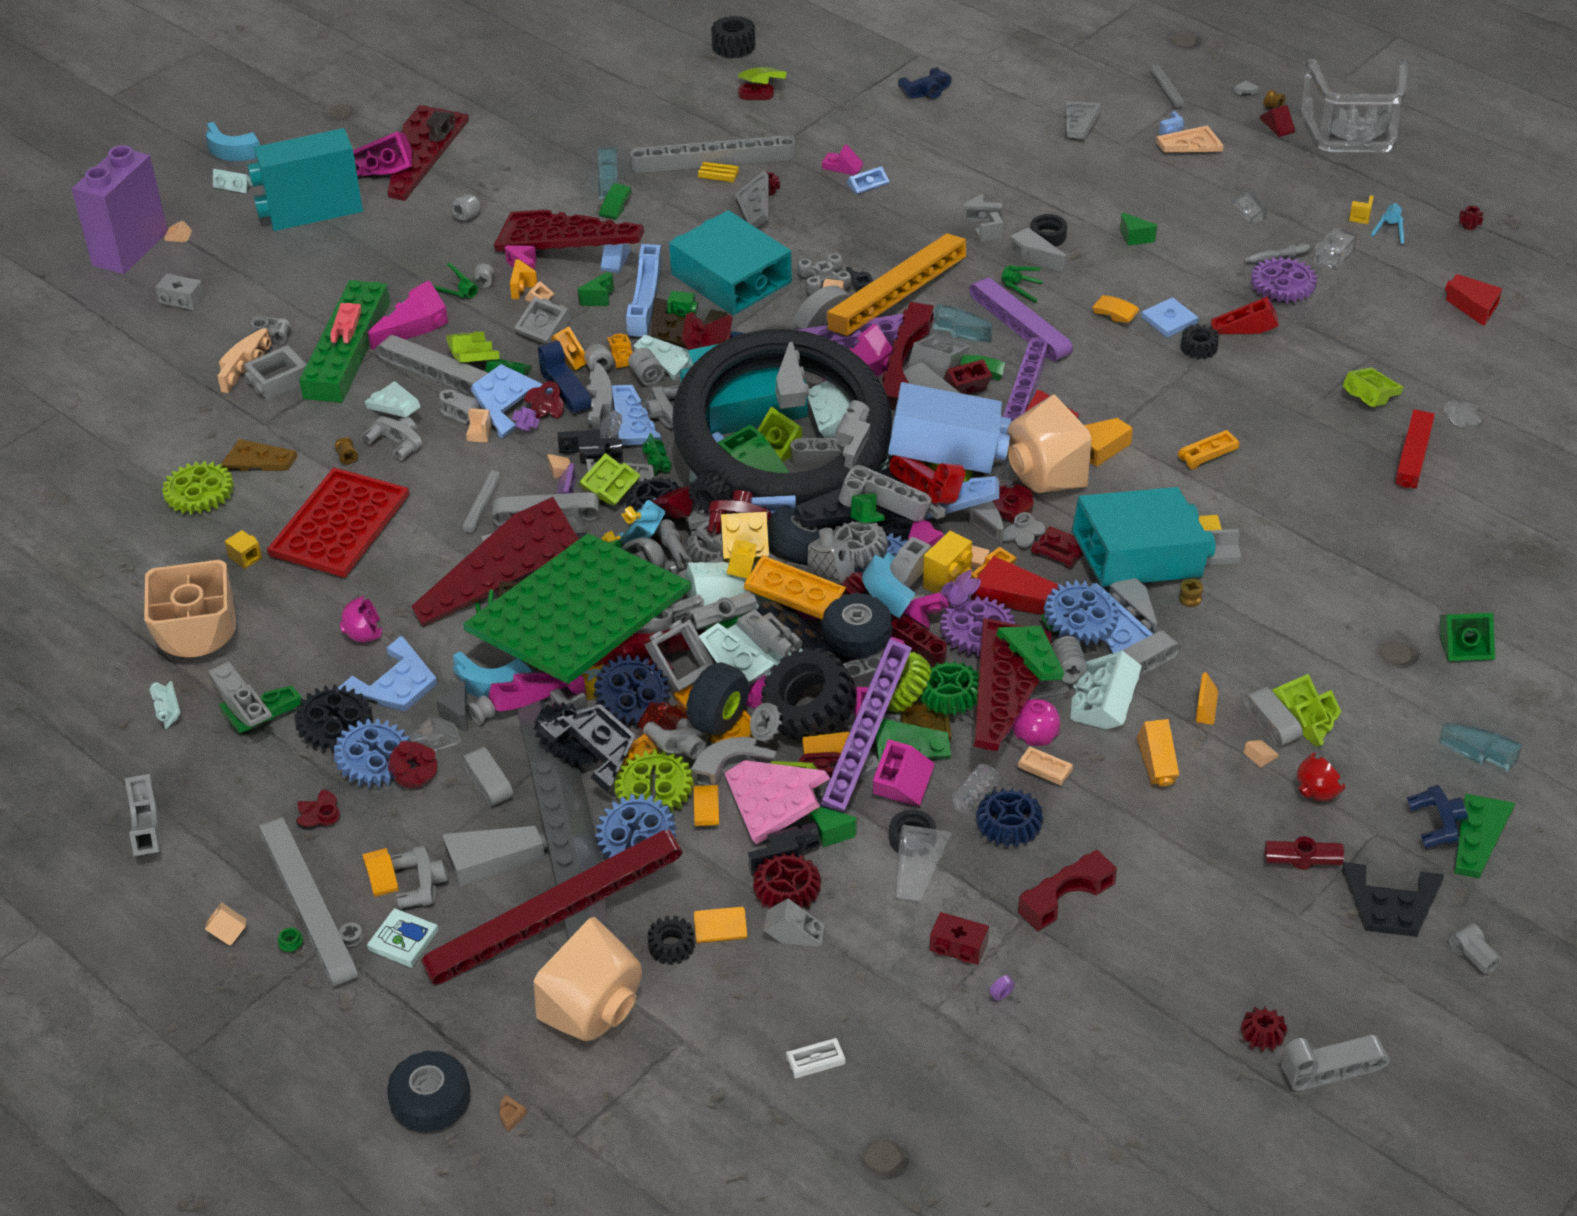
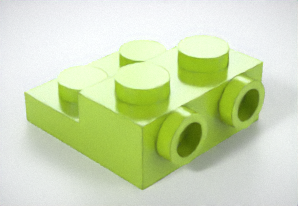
[1342,367,1404,407]

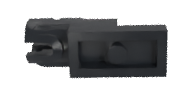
[558,430,623,462]
[748,821,821,876]

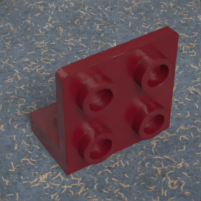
[681,312,733,350]

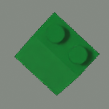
[1439,613,1495,661]

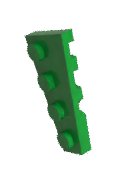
[1454,793,1516,879]

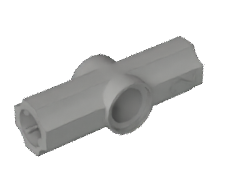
[687,591,757,631]

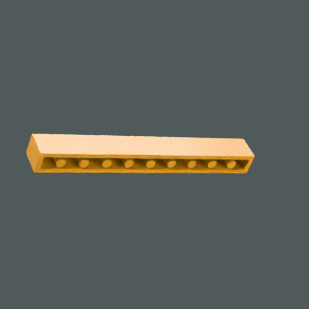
[827,233,966,336]

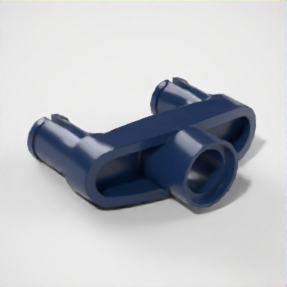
[898,67,952,98]
[1407,785,1469,850]

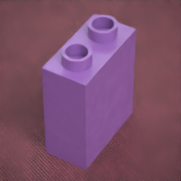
[72,145,168,274]

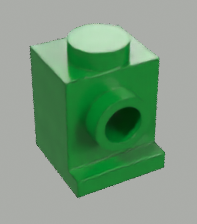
[667,291,698,318]

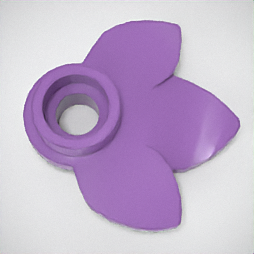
[941,570,981,605]

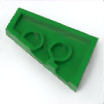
[996,626,1064,681]
[219,685,302,734]

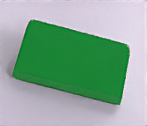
[485,359,532,376]

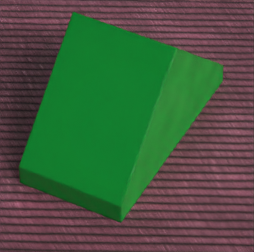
[1120,212,1157,246]
[809,807,857,848]

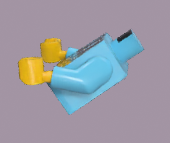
[602,498,665,544]

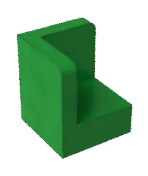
[851,493,884,523]

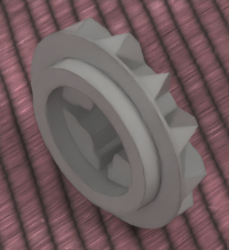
[750,703,782,742]

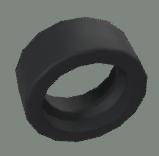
[1030,214,1067,247]
[889,809,936,857]

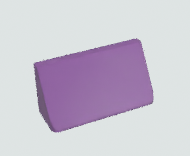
[556,463,576,494]

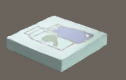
[367,908,439,968]

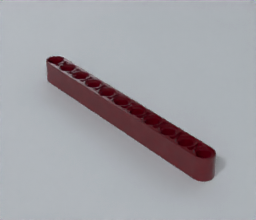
[421,830,683,985]

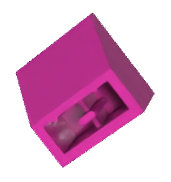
[873,739,935,807]

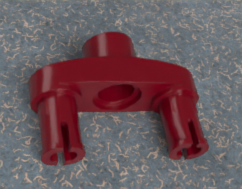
[707,490,771,535]

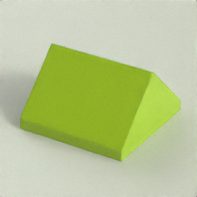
[758,407,802,462]

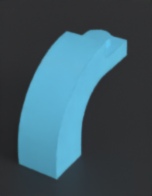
[205,122,260,161]
[862,552,916,618]
[453,651,533,698]

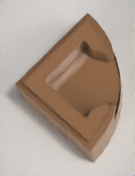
[499,1095,527,1132]

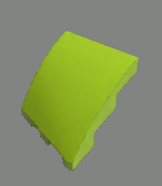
[446,331,499,362]
[1272,674,1342,747]

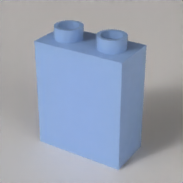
[888,382,1011,474]

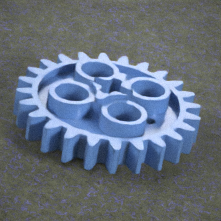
[1044,580,1120,645]
[334,719,411,788]
[595,794,677,858]

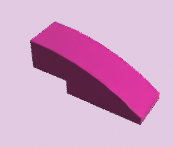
[488,672,565,711]

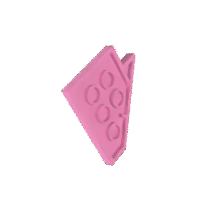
[724,760,830,845]

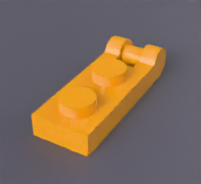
[1177,430,1240,470]

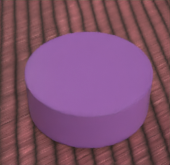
[989,975,1015,1000]

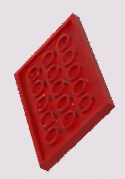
[267,467,410,578]

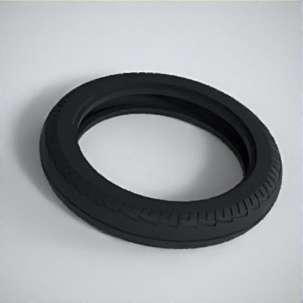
[672,329,892,506]

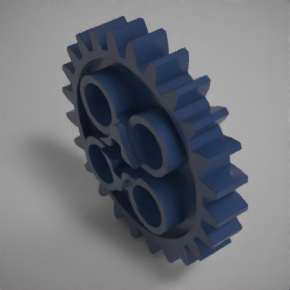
[593,655,670,728]

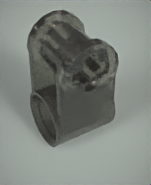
[427,110,455,141]

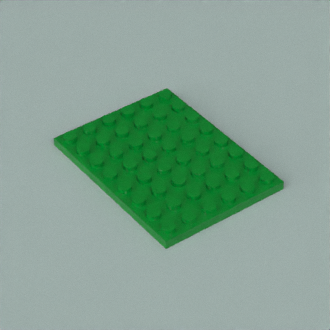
[463,533,691,684]

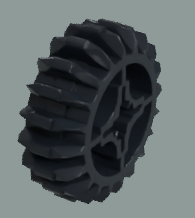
[626,476,681,522]

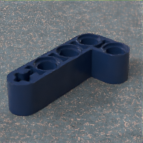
[538,340,592,414]

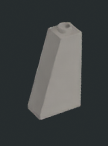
[903,362,960,393]
[442,826,548,887]

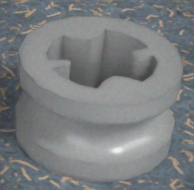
[339,923,363,949]

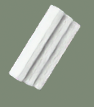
[786,1038,845,1079]

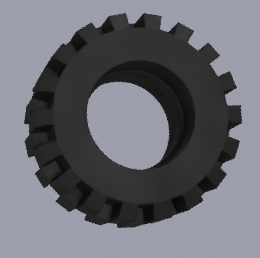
[711,16,756,58]

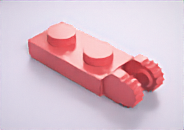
[330,303,361,343]

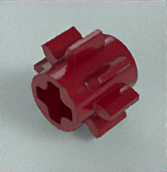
[766,172,780,196]
[1459,205,1484,230]

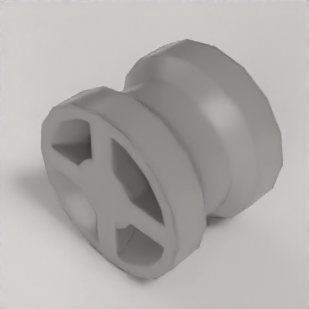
[472,264,494,289]
[466,695,496,725]

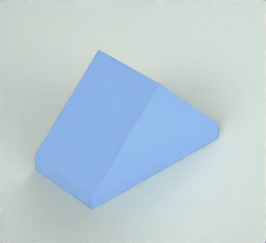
[601,244,631,273]

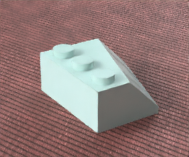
[808,380,850,438]
[1070,651,1142,729]

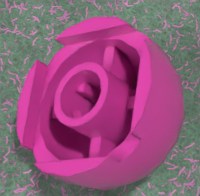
[340,595,382,643]
[1013,699,1061,746]

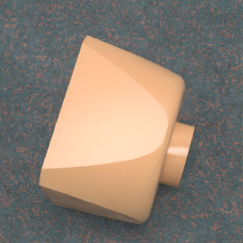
[1007,394,1091,493]
[144,560,236,657]
[533,917,642,1041]

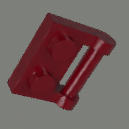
[1031,526,1083,569]

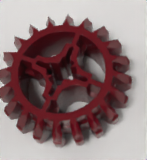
[753,852,821,909]

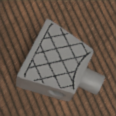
[808,528,855,584]

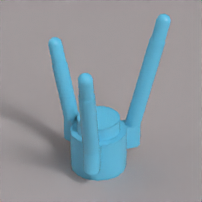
[1371,203,1404,244]

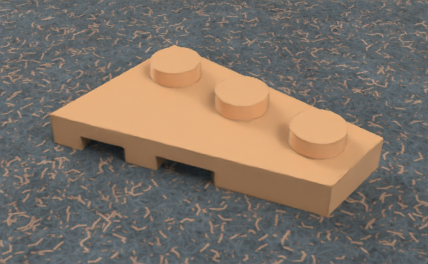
[1156,126,1224,152]

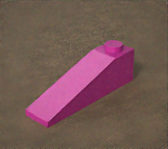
[353,131,412,176]
[368,280,448,350]
[822,324,893,382]

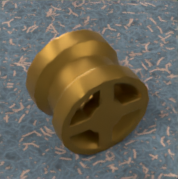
[1263,90,1286,109]
[1179,578,1203,607]

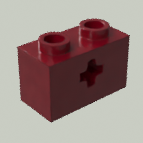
[943,359,992,395]
[929,912,989,965]

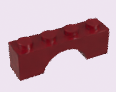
[1018,849,1117,932]

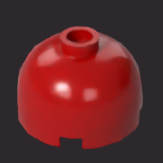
[1297,752,1346,802]

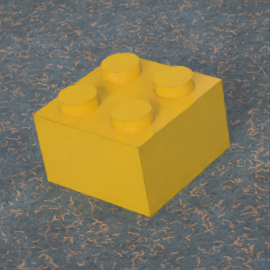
[721,512,769,563]
[923,531,973,593]

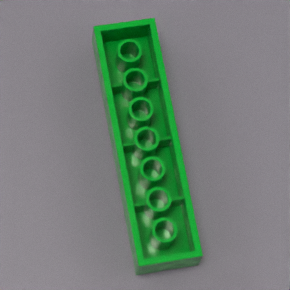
[299,280,390,403]

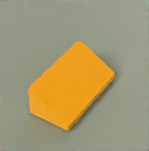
[1196,672,1218,724]
[802,732,850,755]
[694,907,747,943]

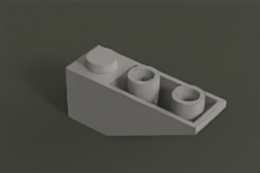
[1009,228,1066,272]
[775,342,809,409]
[890,537,931,588]
[1109,578,1157,634]

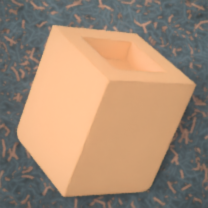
[466,408,492,443]
[205,902,246,945]

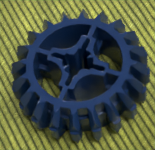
[976,787,1043,848]

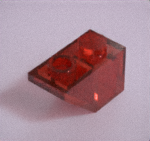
[637,701,689,731]

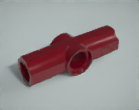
[1264,836,1344,870]

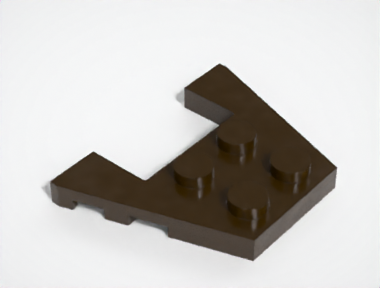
[651,298,728,350]

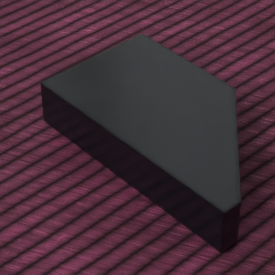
[846,267,873,292]

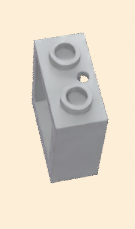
[244,345,307,401]
[644,620,714,694]

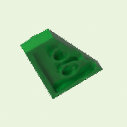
[875,719,951,762]

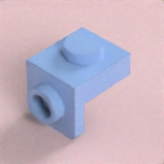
[1159,111,1184,136]

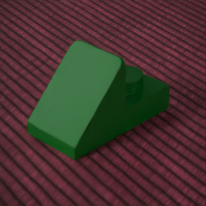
[577,271,614,306]

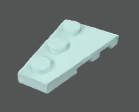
[634,335,689,381]
[364,381,421,418]
[699,623,776,686]

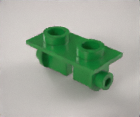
[642,433,672,476]

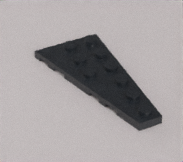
[794,467,904,527]

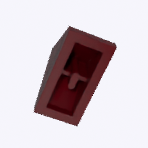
[1260,105,1295,137]
[652,486,694,519]

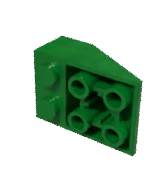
[717,424,789,473]

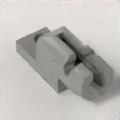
[836,400,871,469]
[736,609,802,658]

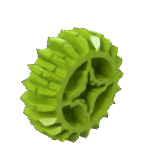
[886,652,931,713]

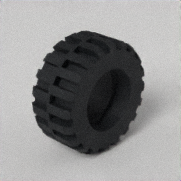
[761,648,857,742]

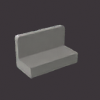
[1205,529,1242,566]

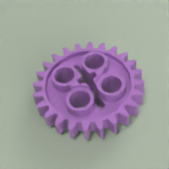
[1251,256,1317,303]
[940,596,1015,656]

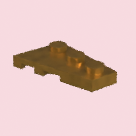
[221,439,297,472]

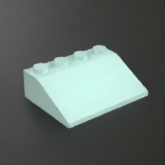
[684,562,773,628]

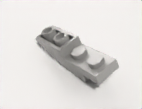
[586,363,613,433]
[208,662,272,727]

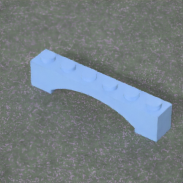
[626,244,662,337]

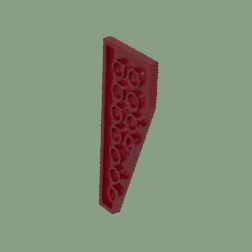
[387,105,469,201]
[493,209,645,252]
[411,497,579,627]
[973,618,1051,751]

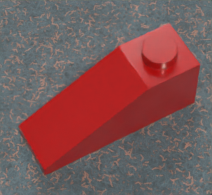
[1211,296,1279,334]

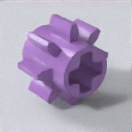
[512,407,540,432]

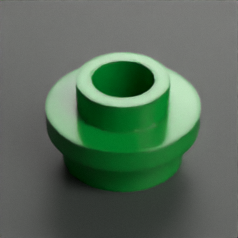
[277,927,304,952]

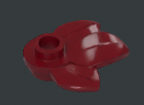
[524,381,564,419]
[296,789,340,827]

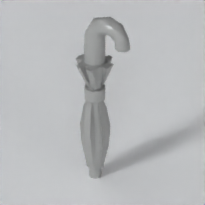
[1244,243,1310,263]

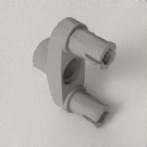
[644,385,679,428]
[361,417,422,461]
[643,718,710,759]
[392,845,448,910]

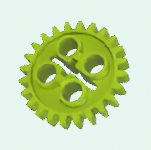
[162,461,234,515]
[614,749,694,817]

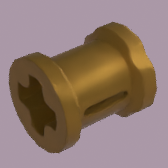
[334,437,358,465]

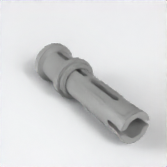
[656,519,691,569]

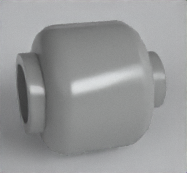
[452,194,480,221]
[584,344,613,372]

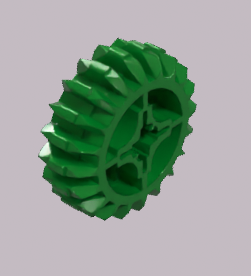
[920,660,978,717]

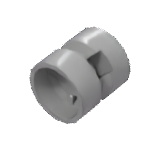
[628,348,665,386]

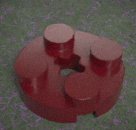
[992,485,1034,523]
[388,741,437,789]

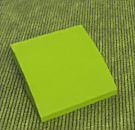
[738,67,787,84]
[578,453,641,506]

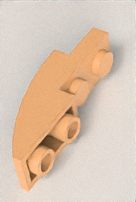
[218,328,271,393]

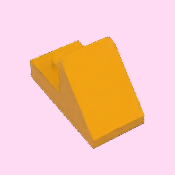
[510,259,537,299]
[551,326,586,371]
[362,848,399,897]

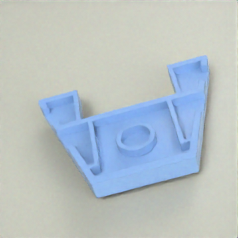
[471,364,553,439]
[338,636,437,711]

